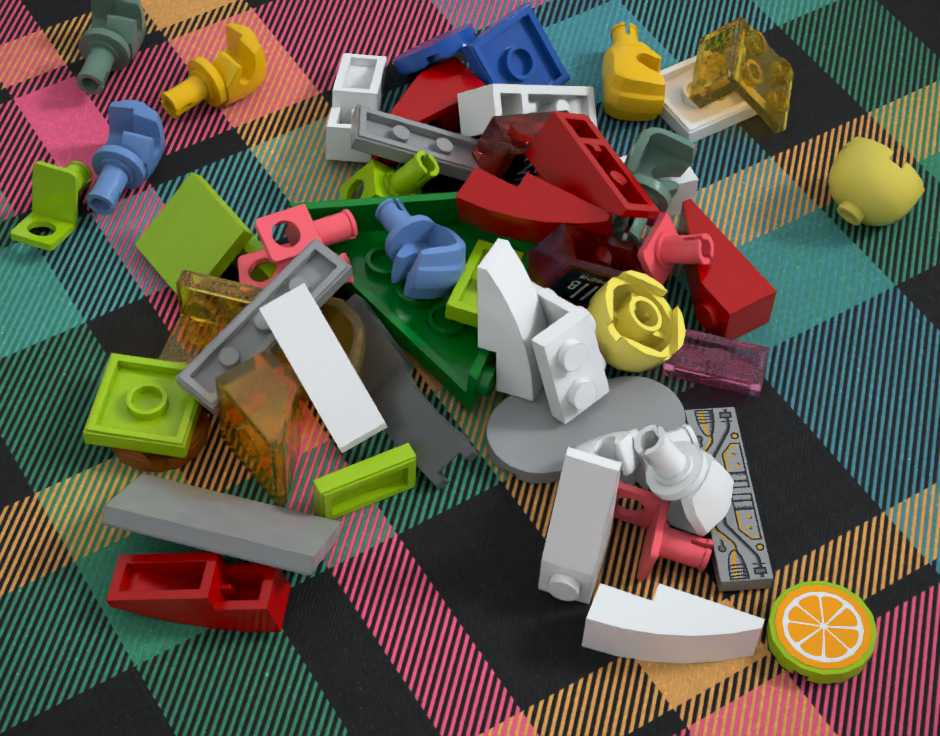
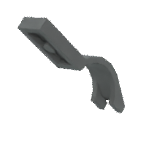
[327,294,479,489]

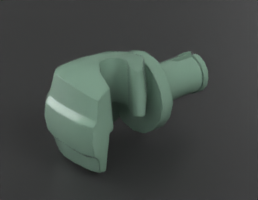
[76,0,147,95]
[612,127,698,246]

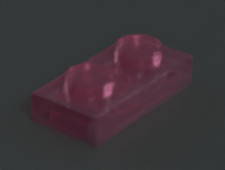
[662,328,770,397]

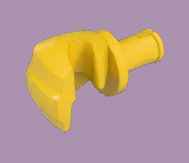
[160,22,267,119]
[601,22,665,121]

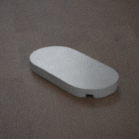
[486,376,686,484]

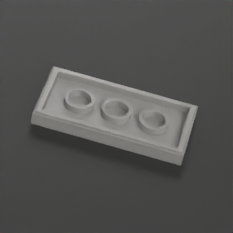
[102,473,341,576]

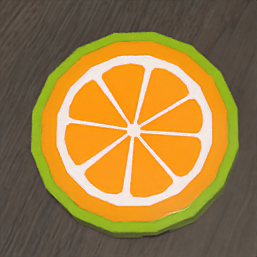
[766,581,878,684]

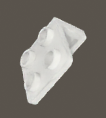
[531,281,610,424]

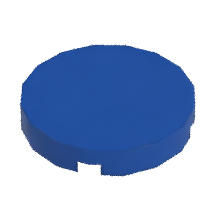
[392,23,476,76]

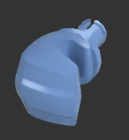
[86,99,165,215]
[375,198,466,299]

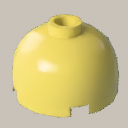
[828,137,925,226]
[587,270,686,372]

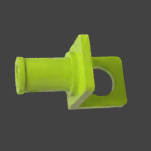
[340,150,439,200]
[11,161,92,251]

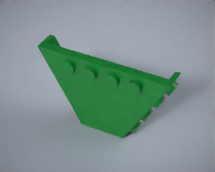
[289,192,543,413]

